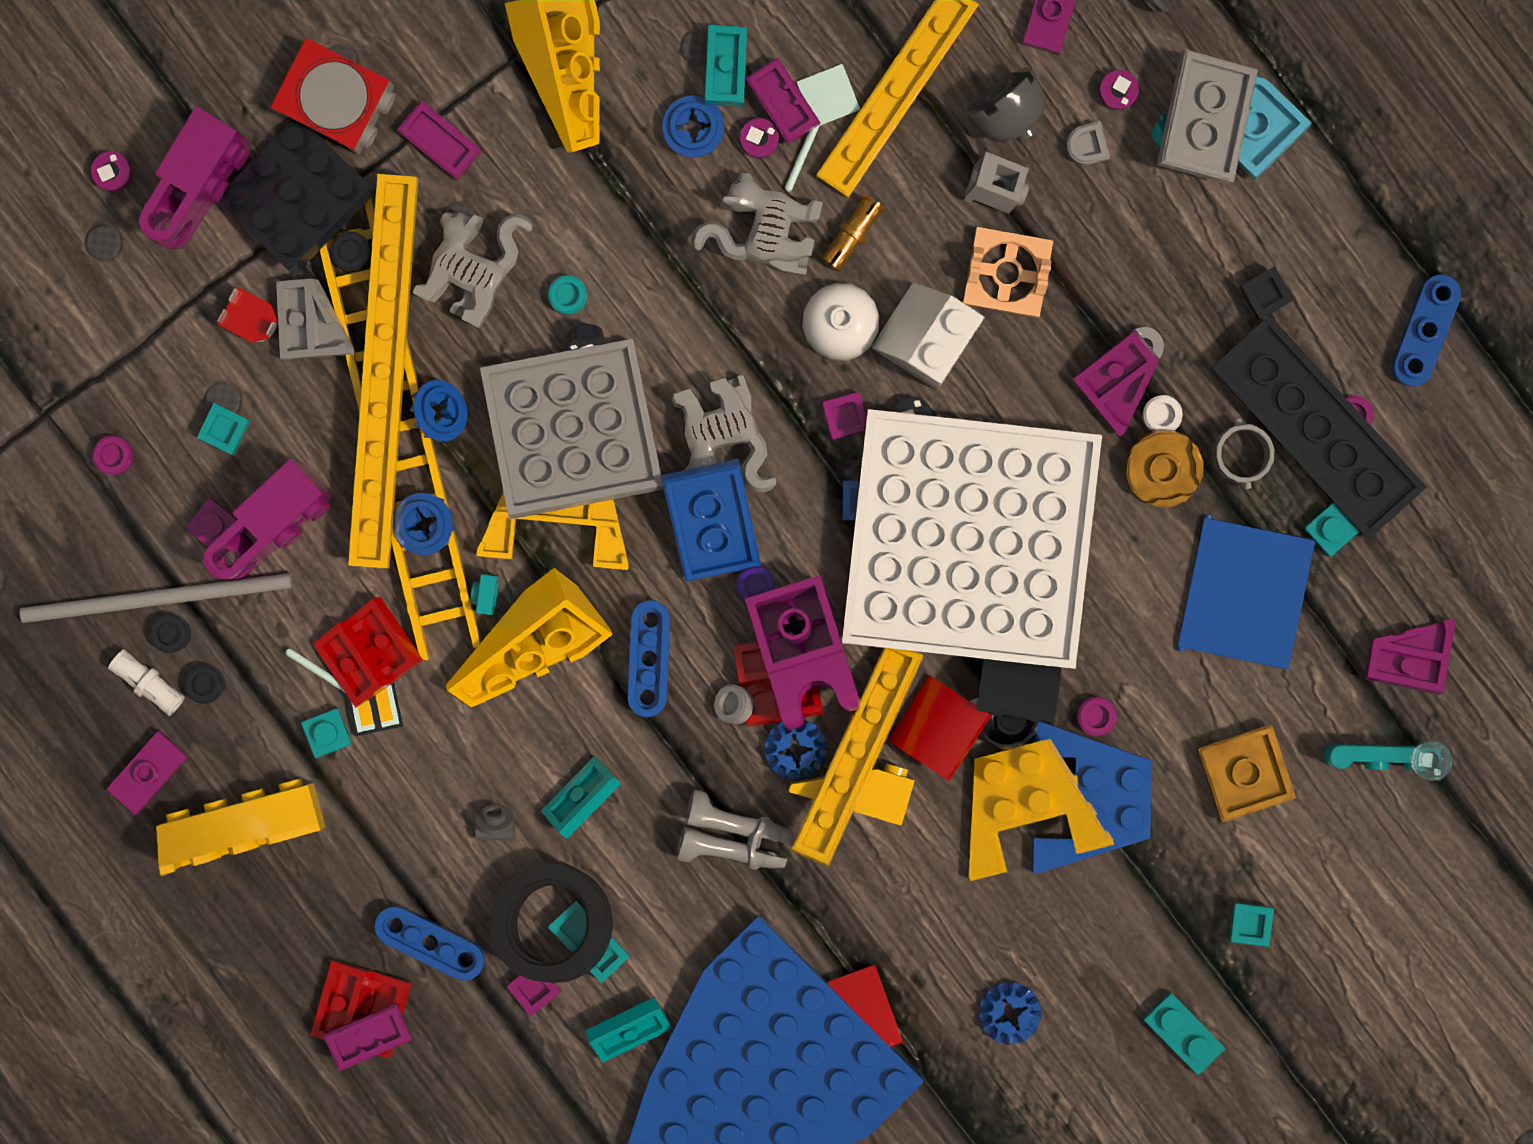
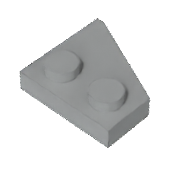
[276,278,354,360]

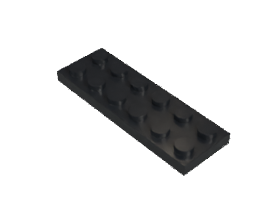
[1210,315,1427,540]

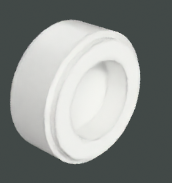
[1142,395,1182,432]

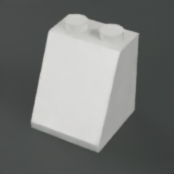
[871,282,984,390]

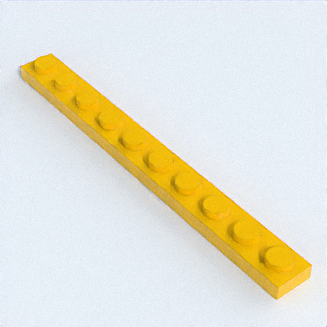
[348,174,419,568]

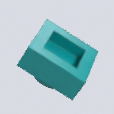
[197,403,251,455]
[1302,502,1360,557]
[471,574,500,615]
[301,708,353,759]
[1228,902,1274,947]

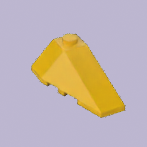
[505,0,600,153]
[445,568,613,708]

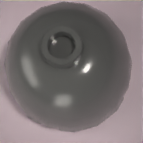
[965,68,1045,142]

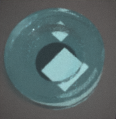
[1410,741,1452,781]

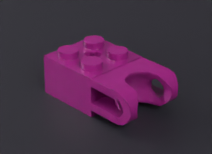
[139,106,250,249]
[203,459,334,579]
[745,575,861,730]

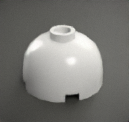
[802,283,880,361]

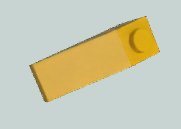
[788,763,915,825]

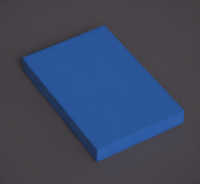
[661,459,761,582]

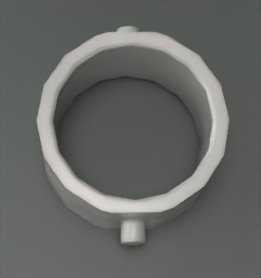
[1212,419,1275,489]

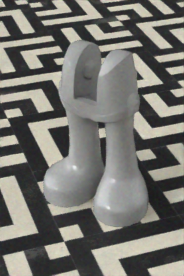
[676,789,793,870]

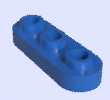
[1391,275,1461,387]
[628,600,671,717]
[375,905,485,981]

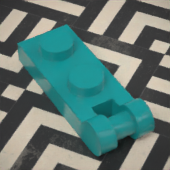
[1323,744,1440,771]

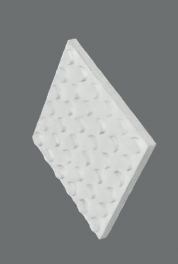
[842,409,1102,669]

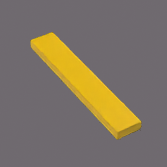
[816,0,979,198]
[792,648,923,867]

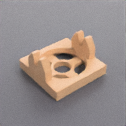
[963,227,1053,318]

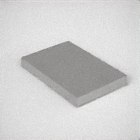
[1157,49,1258,184]

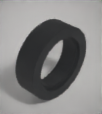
[490,864,613,983]

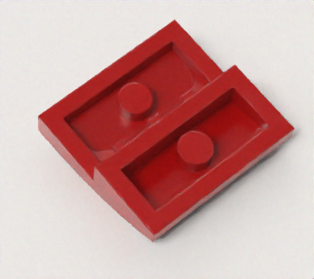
[313,596,423,708]
[733,635,823,727]
[888,675,992,781]
[310,960,412,1058]
[828,965,903,1047]

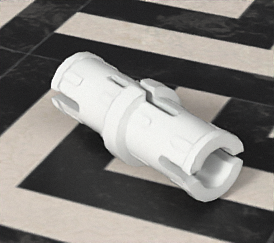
[108,649,185,716]

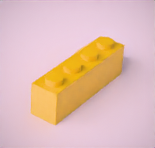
[156,778,325,875]

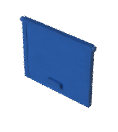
[1177,514,1315,670]

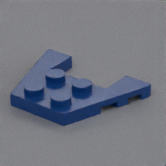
[1032,722,1152,873]

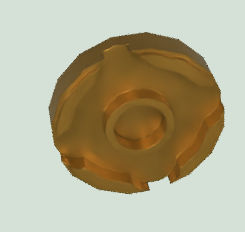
[1125,430,1204,507]

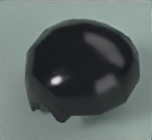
[981,715,1039,750]

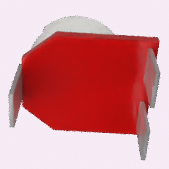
[217,287,278,342]

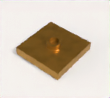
[1196,724,1296,823]

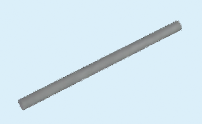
[20,573,293,623]

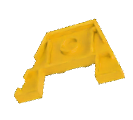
[476,491,629,570]
[969,739,1114,881]

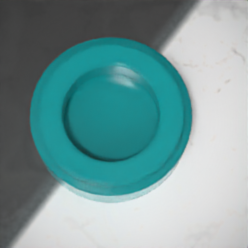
[548,275,588,315]

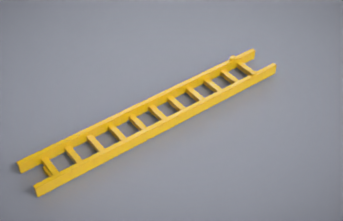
[320,197,482,661]

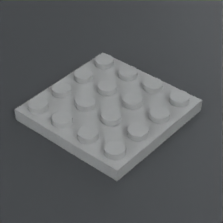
[480,339,664,520]

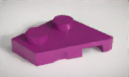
[1073,329,1160,436]
[1364,619,1456,695]

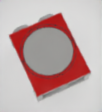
[271,38,396,155]

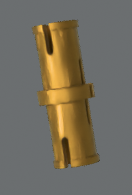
[820,194,885,272]

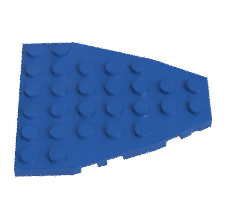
[628,914,924,1144]

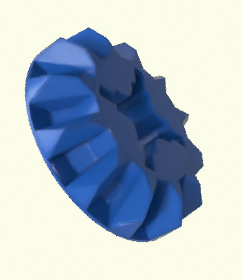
[662,95,724,159]
[409,380,467,443]
[393,493,455,555]
[765,719,827,781]
[979,982,1042,1045]

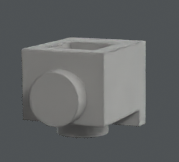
[964,152,1029,214]

